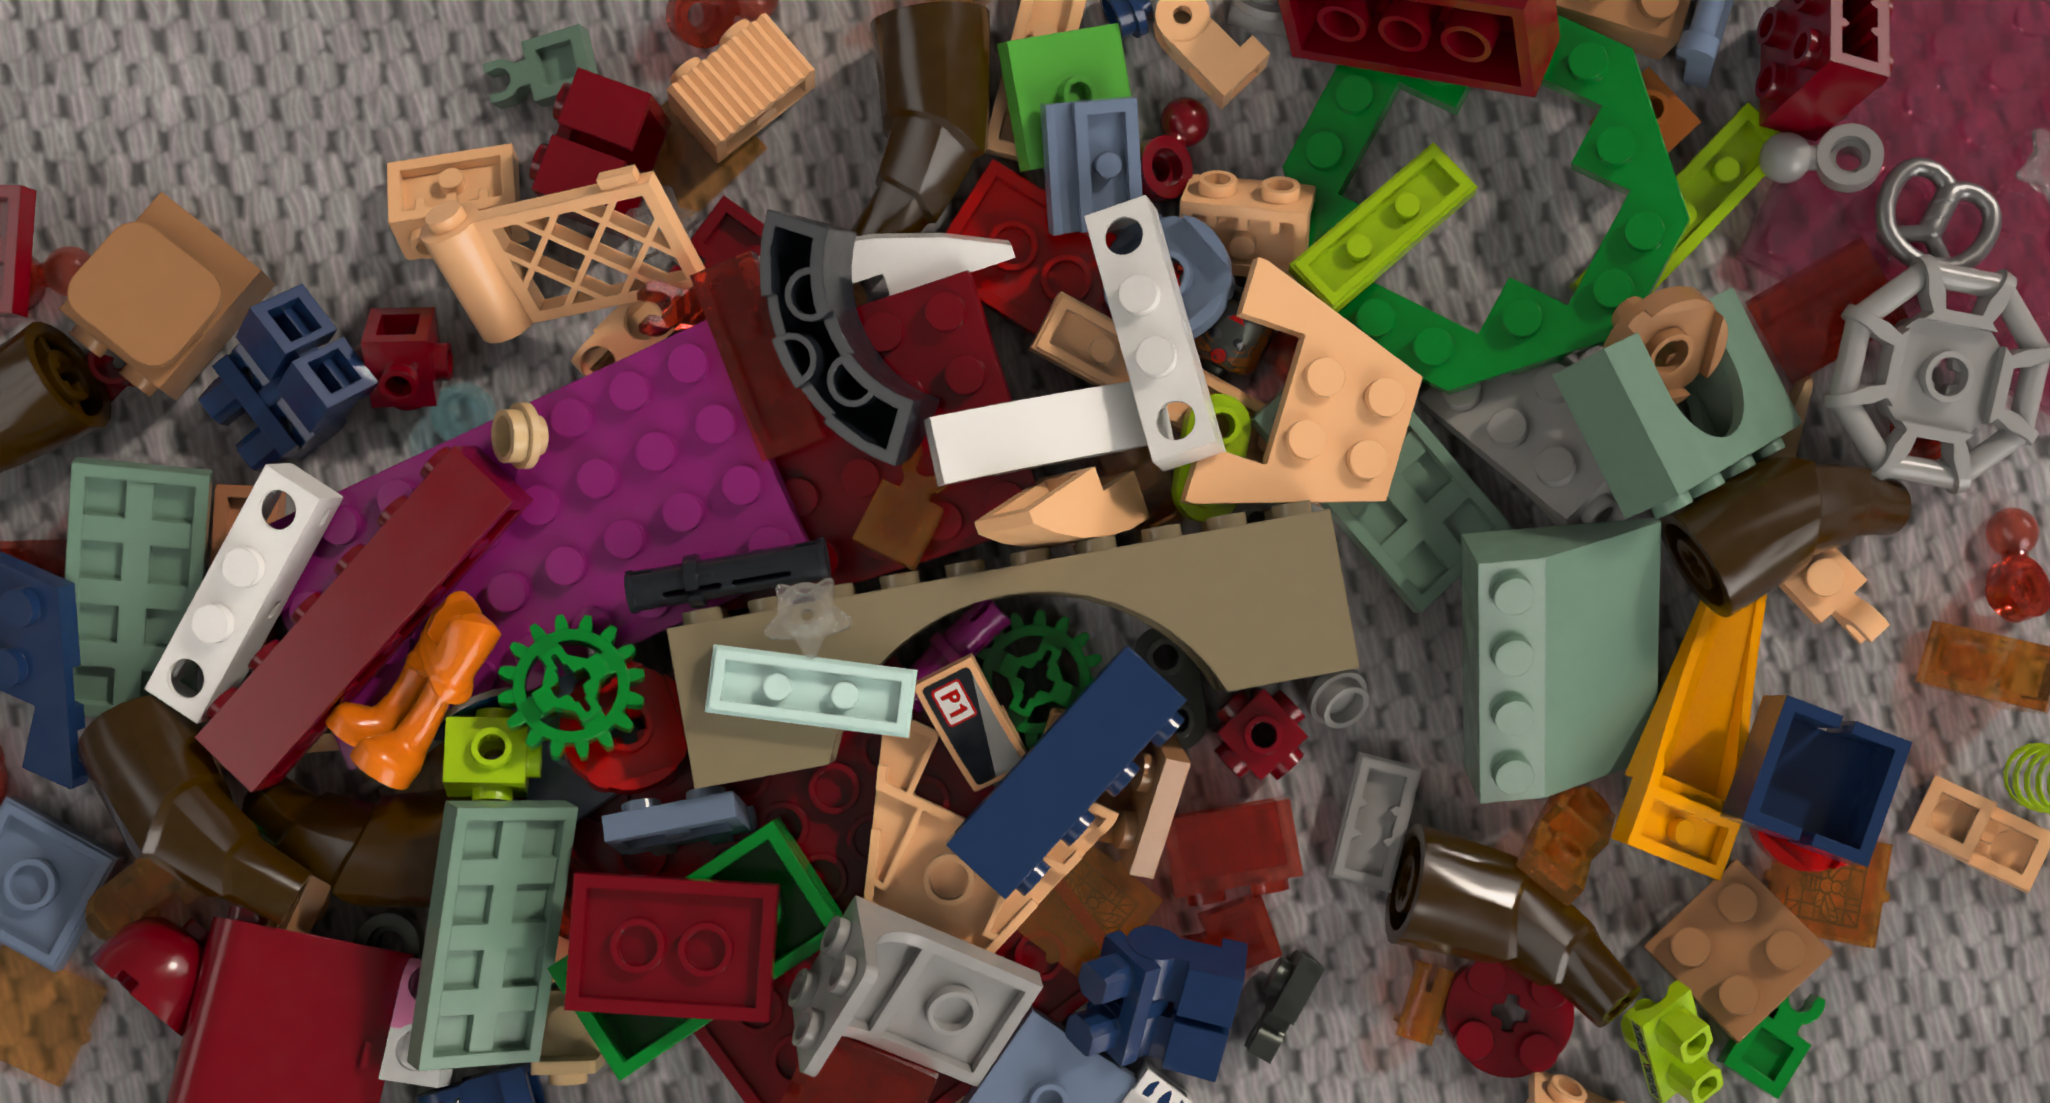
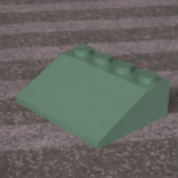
[1461,517,1661,804]

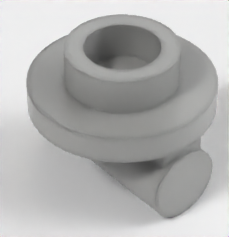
[1227,0,1287,38]

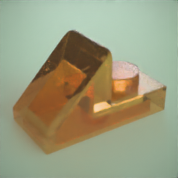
[1915,620,2050,714]

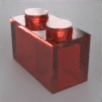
[1164,796,1304,906]

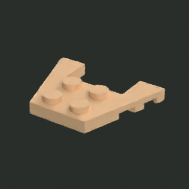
[1180,257,1423,505]
[864,719,1119,953]

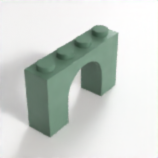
[1552,287,1803,519]

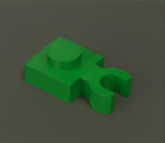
[1716,994,1825,1099]

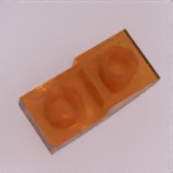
[1516,786,1616,907]

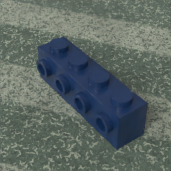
[946,646,1187,900]

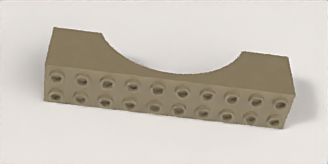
[667,500,1360,789]

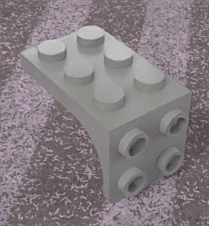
[1418,356,1652,526]
[788,895,1043,1087]

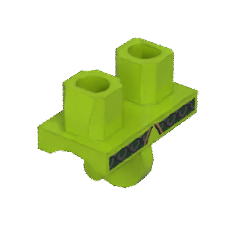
[1620,980,1724,1103]

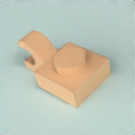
[1779,548,1890,644]

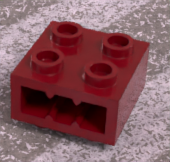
[1755,0,1894,141]

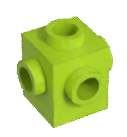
[443,708,542,801]

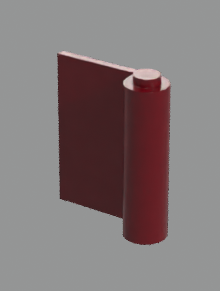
[166,906,415,1103]

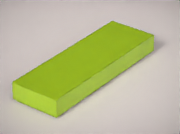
[1288,142,1478,313]

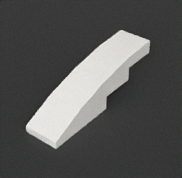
[741,233,1016,296]
[923,381,1174,487]

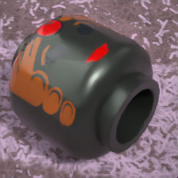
[1194,285,1277,382]

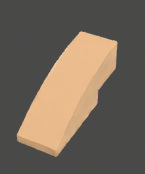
[974,466,1150,548]

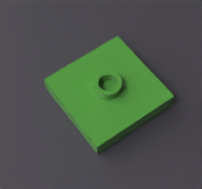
[997,23,1131,172]

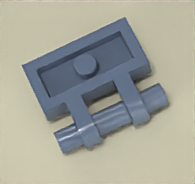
[602,785,758,856]

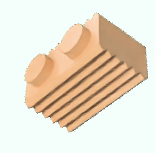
[667,13,815,163]

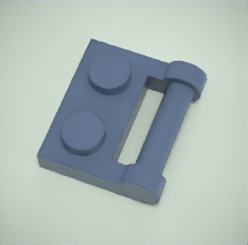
[1675,0,1734,89]

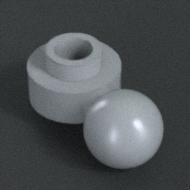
[1759,123,1884,193]

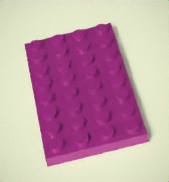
[268,320,810,771]

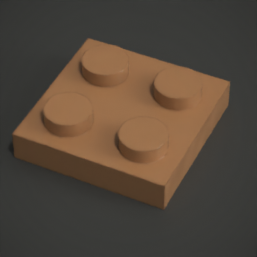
[1643,859,1833,1044]

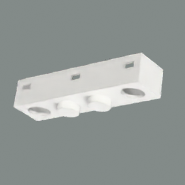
[1084,195,1226,472]
[144,463,344,724]

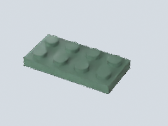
[1250,388,1513,613]
[65,457,213,717]
[407,800,579,1071]

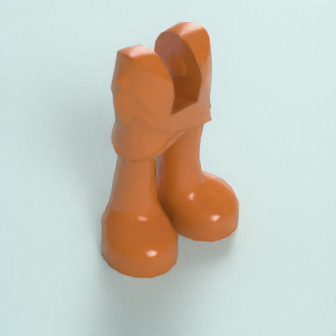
[325,591,501,790]

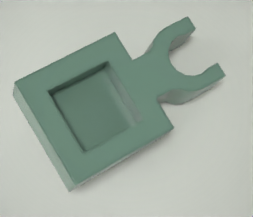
[483,24,598,109]

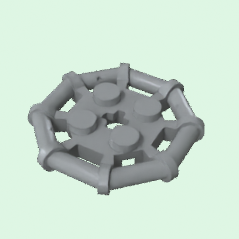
[1823,254,2050,495]

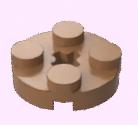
[1603,286,1728,404]

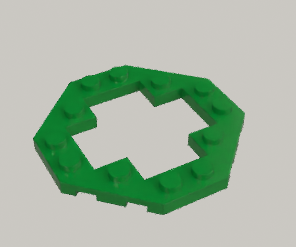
[1282,15,1690,395]

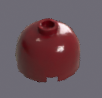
[89,917,209,1037]

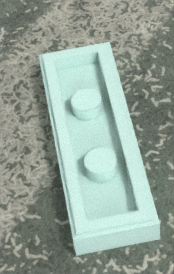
[705,644,918,738]

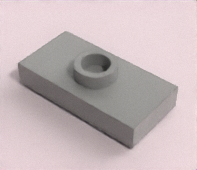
[1326,751,1422,893]

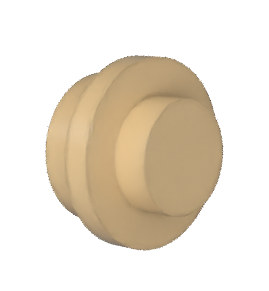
[491,402,549,469]

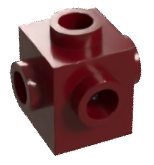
[355,307,453,411]
[1211,688,1309,781]

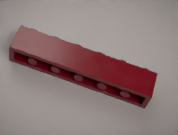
[194,446,533,792]

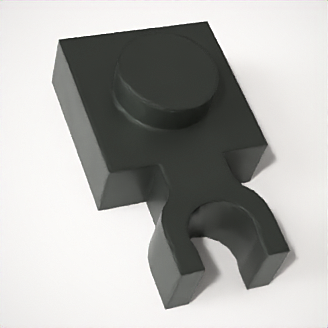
[1243,949,1325,1064]

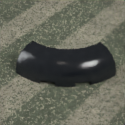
[760,209,940,466]

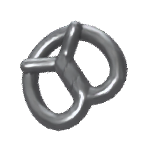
[1875,157,2002,268]

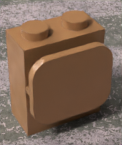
[58,192,275,401]

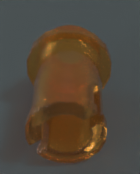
[1392,960,1456,1046]

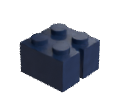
[1720,695,1912,867]

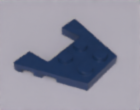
[0,551,88,789]

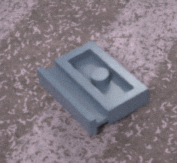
[1040,96,1142,235]

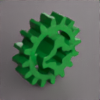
[977,610,1103,749]
[497,614,645,761]

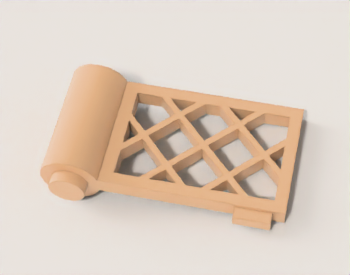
[419,164,709,344]

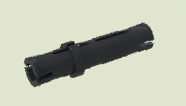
[624,537,831,614]

